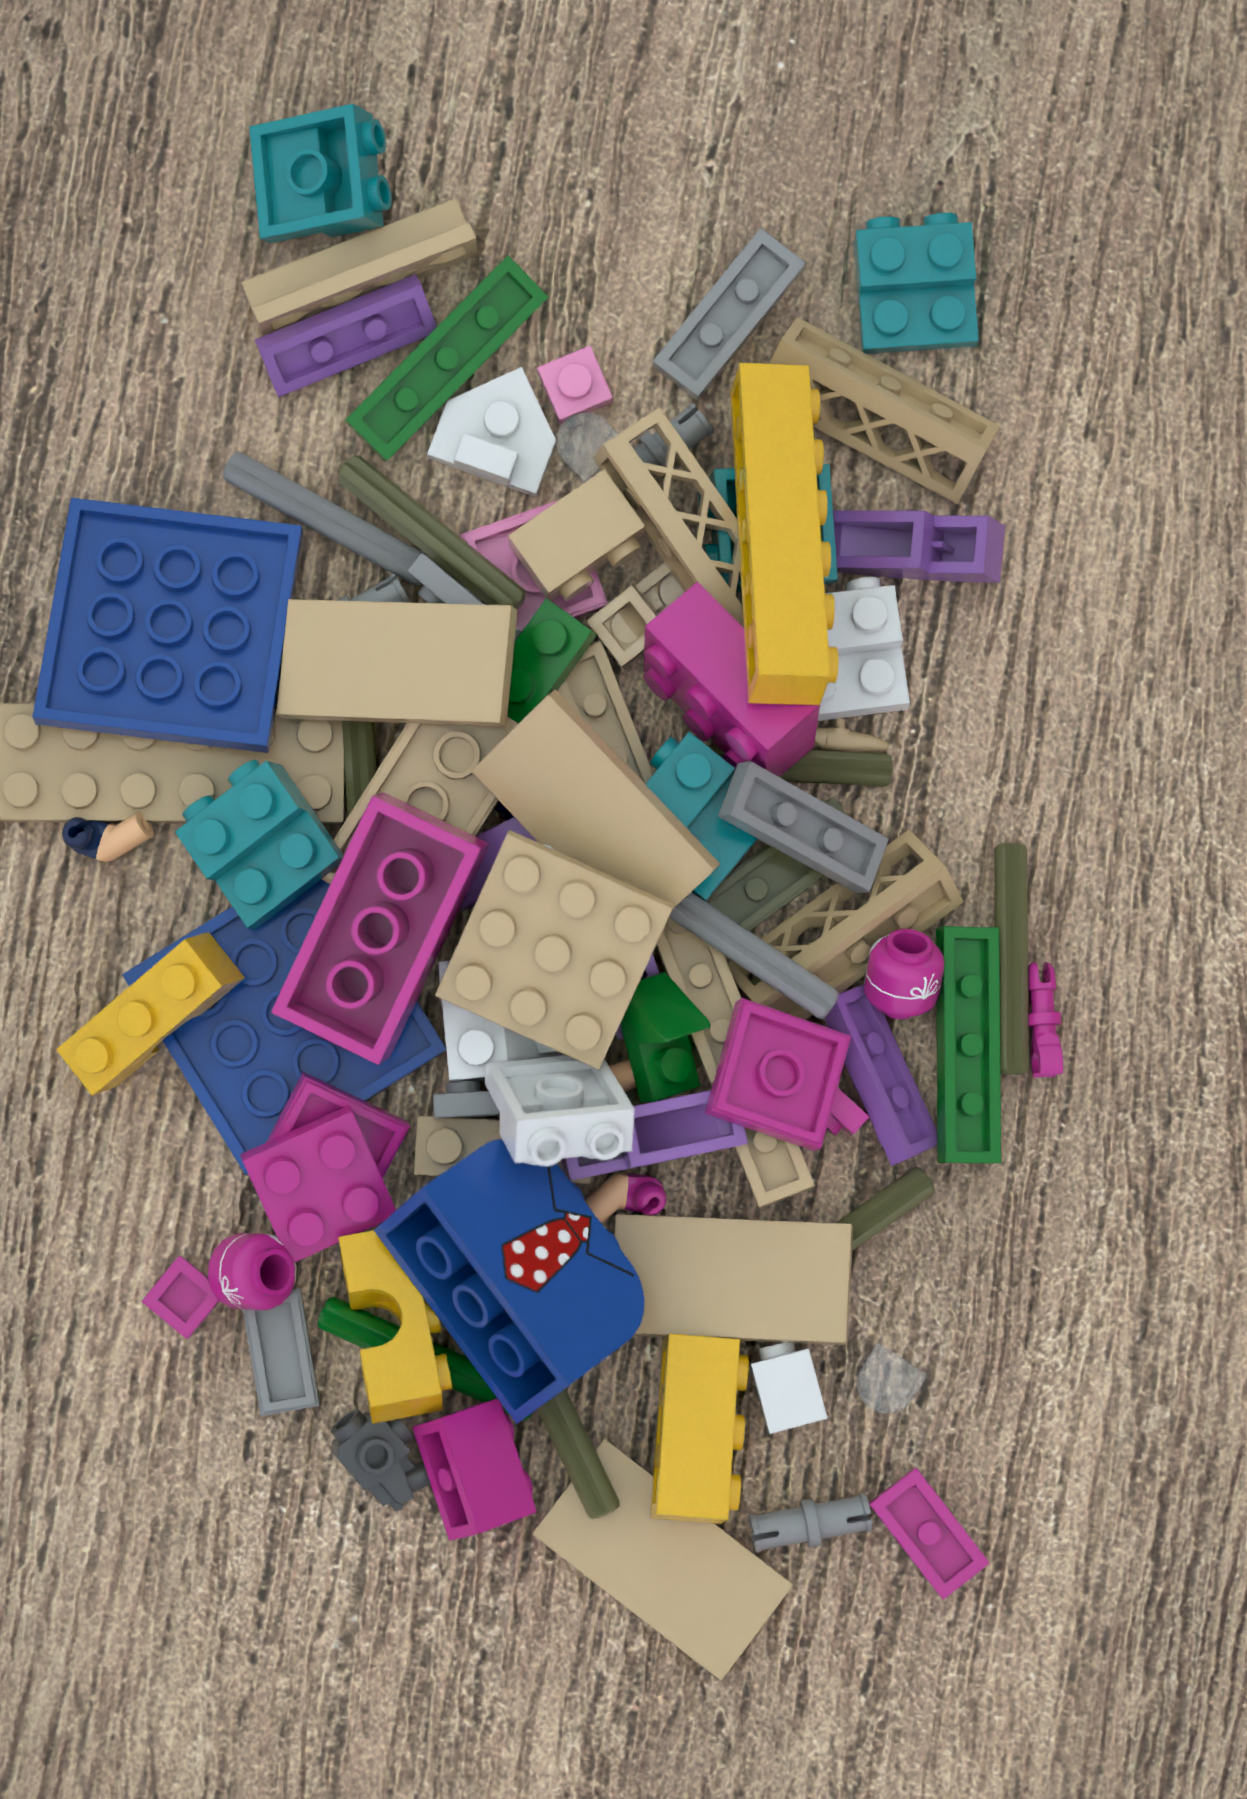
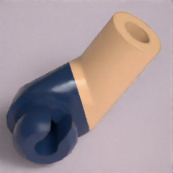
[62,812,154,862]

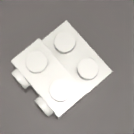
[818,577,910,721]
[485,1055,634,1166]

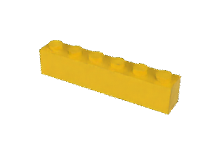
[730,363,839,705]

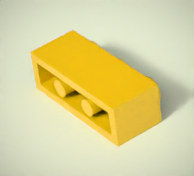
[650,1333,749,1524]

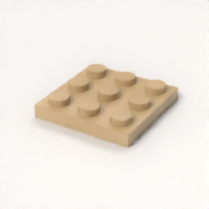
[435,830,674,1070]

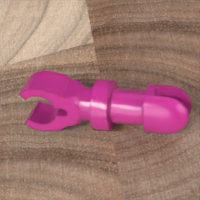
[1028,961,1063,1078]

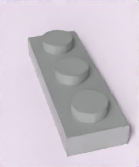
[652,228,806,402]
[718,761,889,893]

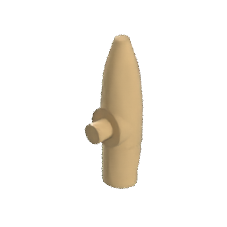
[814,718,889,753]

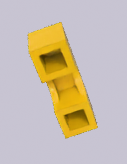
[56,932,245,1096]
[338,1230,452,1424]

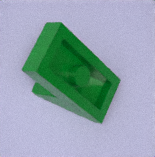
[620,972,711,1103]

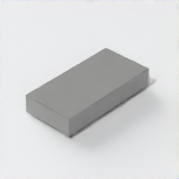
[243,1288,321,1416]

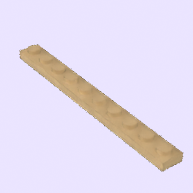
[558,641,815,1209]

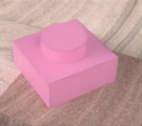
[537,346,613,425]

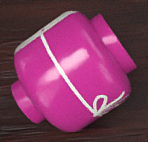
[864,929,944,1019]
[208,1233,297,1311]

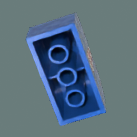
[374,1139,645,1424]

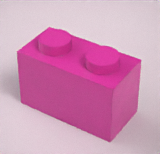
[412,1398,537,1541]

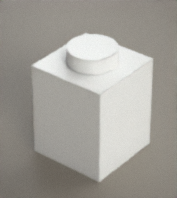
[749,1342,828,1434]

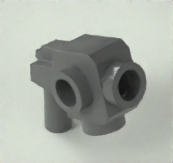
[331,1409,431,1511]

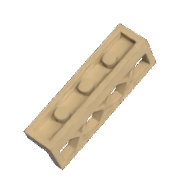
[241,198,478,336]
[769,317,1000,505]
[592,407,744,628]
[728,830,964,1020]

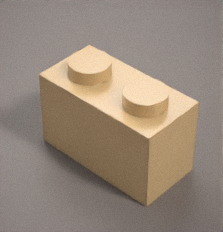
[508,469,645,601]

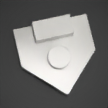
[427,367,556,497]

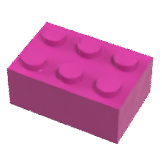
[643,581,820,777]

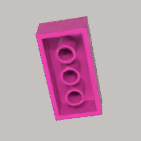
[271,792,490,1065]

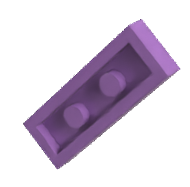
[255,274,437,397]
[824,984,937,1166]

